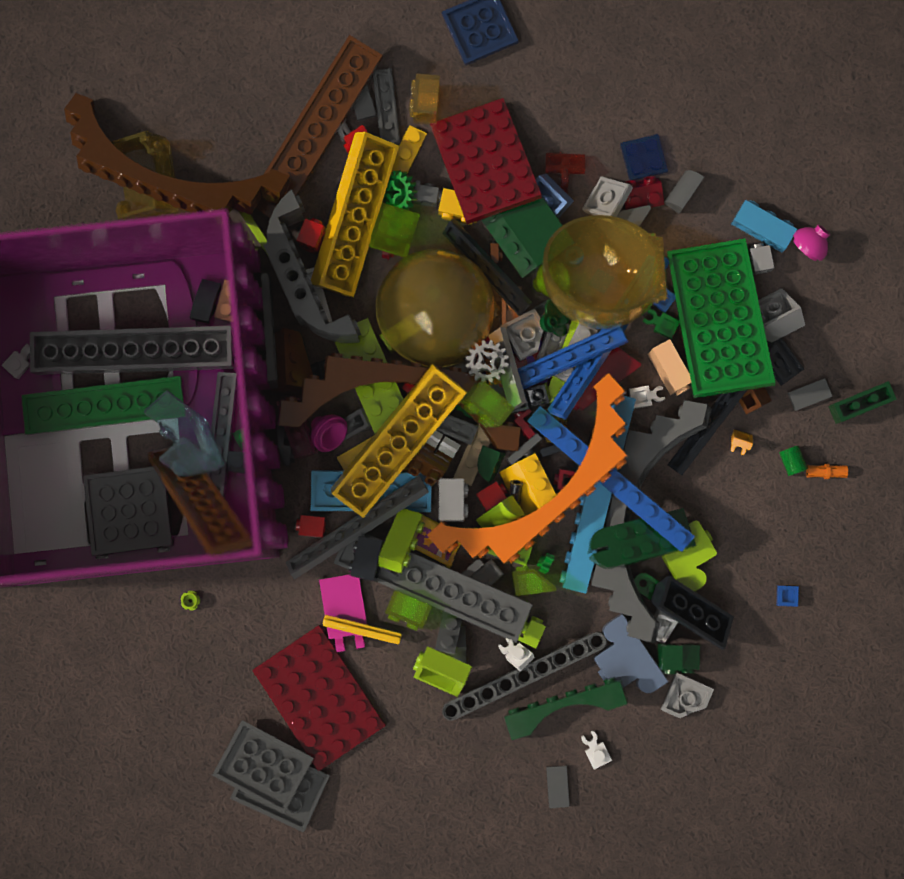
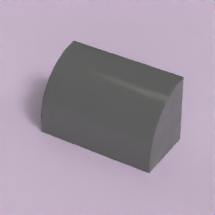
[664,170,704,214]

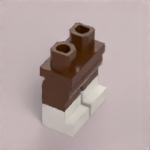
[407,430,461,486]

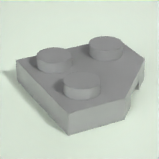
[501,309,543,361]
[660,673,714,718]

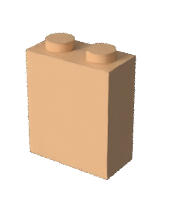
[648,339,691,396]

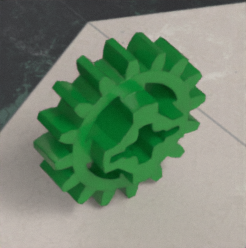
[383,170,418,214]

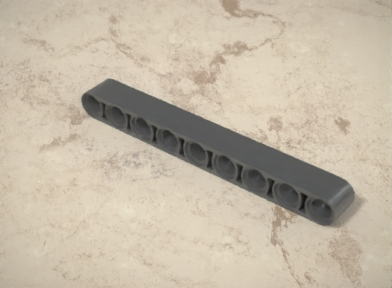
[442,632,606,721]

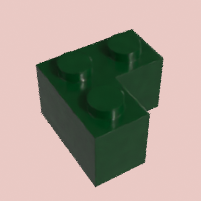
[657,644,700,674]

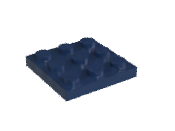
[442,0,518,66]

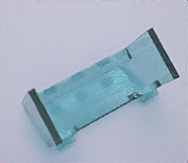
[144,390,224,477]

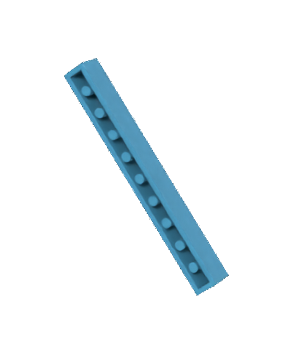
[559,396,636,594]

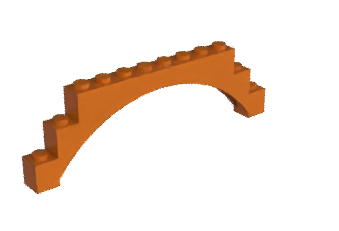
[427,373,628,564]

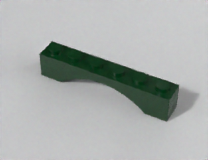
[504,677,629,740]

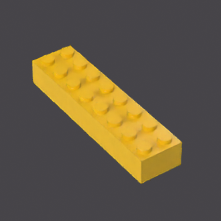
[311,132,399,297]
[331,364,466,518]

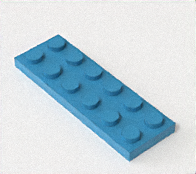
[311,470,432,512]

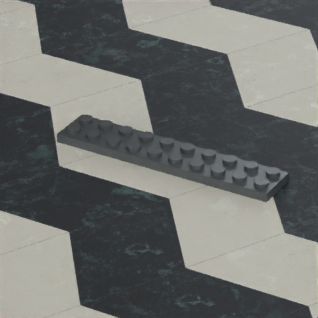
[334,534,533,643]

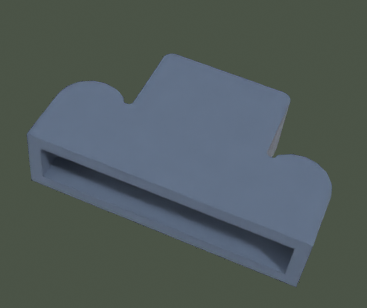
[593,614,668,693]

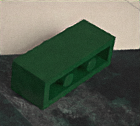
[828,381,897,424]

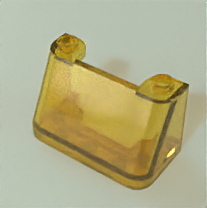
[111,131,178,220]

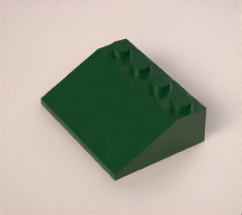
[481,196,575,278]

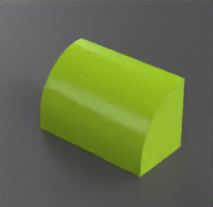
[476,495,525,528]

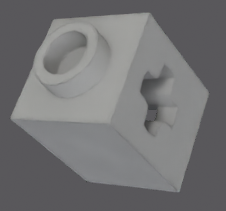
[748,243,774,275]

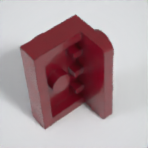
[624,176,664,210]

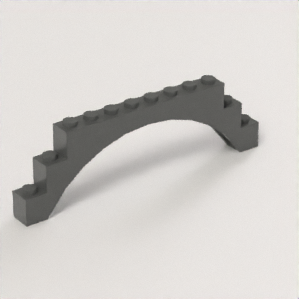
[590,400,711,643]

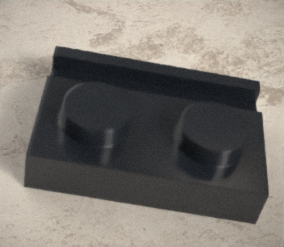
[771,338,804,386]

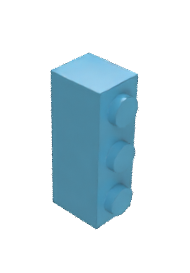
[731,200,797,253]

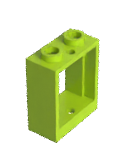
[413,646,472,697]

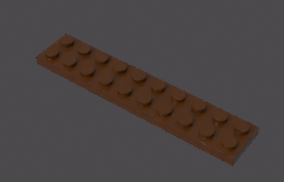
[255,35,383,218]
[147,444,253,557]

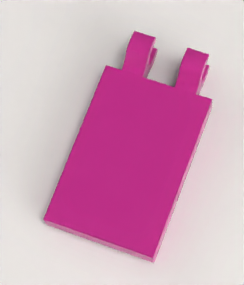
[319,574,367,652]

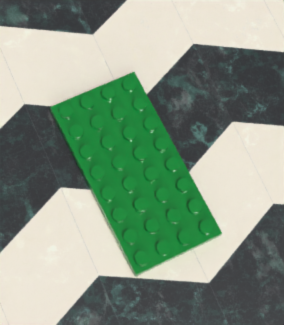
[667,238,775,398]

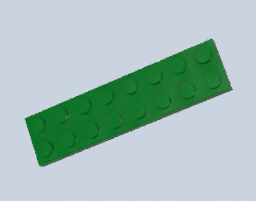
[21,376,186,435]

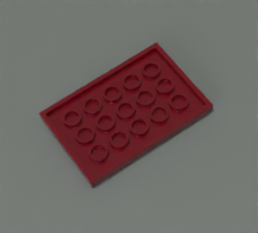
[430,98,542,224]
[252,625,386,772]

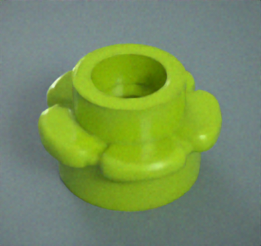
[181,591,200,611]

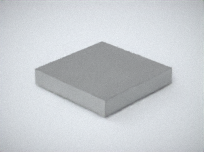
[582,176,633,222]

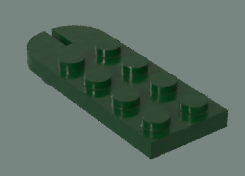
[588,508,696,569]

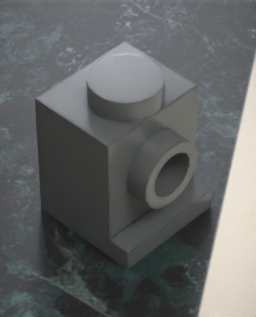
[413,180,443,207]

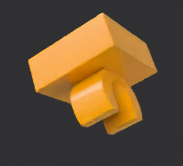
[731,429,753,455]

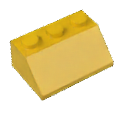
[499,453,556,518]

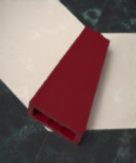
[573,347,641,411]

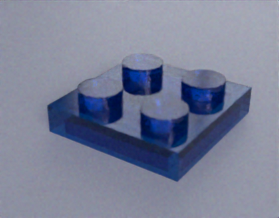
[620,134,668,180]

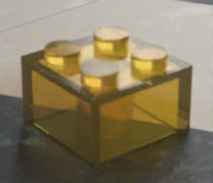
[409,73,440,125]

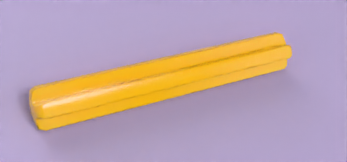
[323,615,402,644]

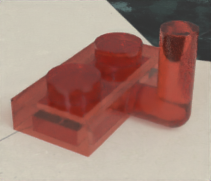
[545,153,585,193]

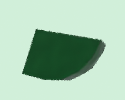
[477,445,506,482]

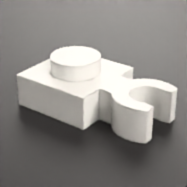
[628,386,665,409]
[498,638,535,671]
[581,731,612,769]

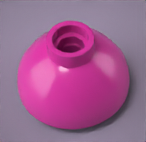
[793,224,830,261]
[311,414,347,452]

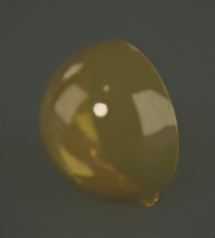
[542,215,667,329]
[376,248,501,367]

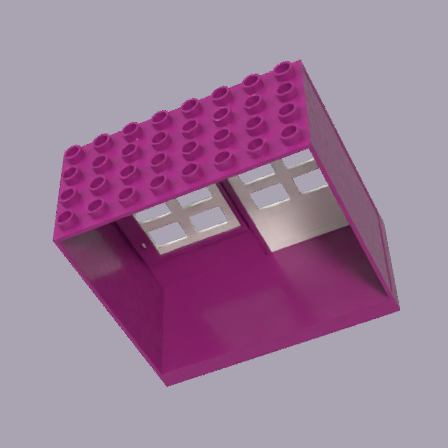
[0,210,289,588]

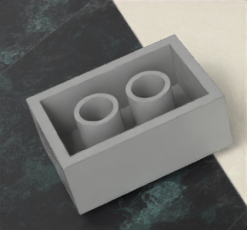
[439,479,468,522]

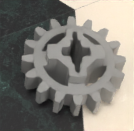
[466,340,510,384]

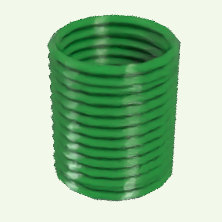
[779,445,808,476]

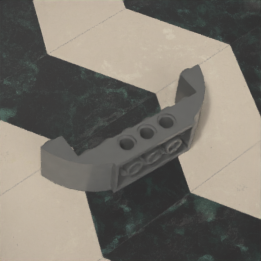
[264,190,361,344]

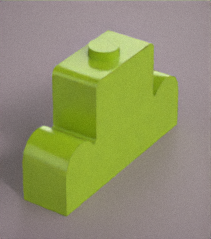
[661,521,717,591]

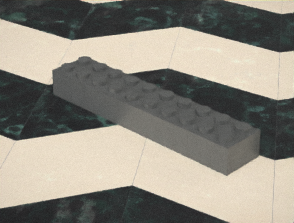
[30,326,235,375]

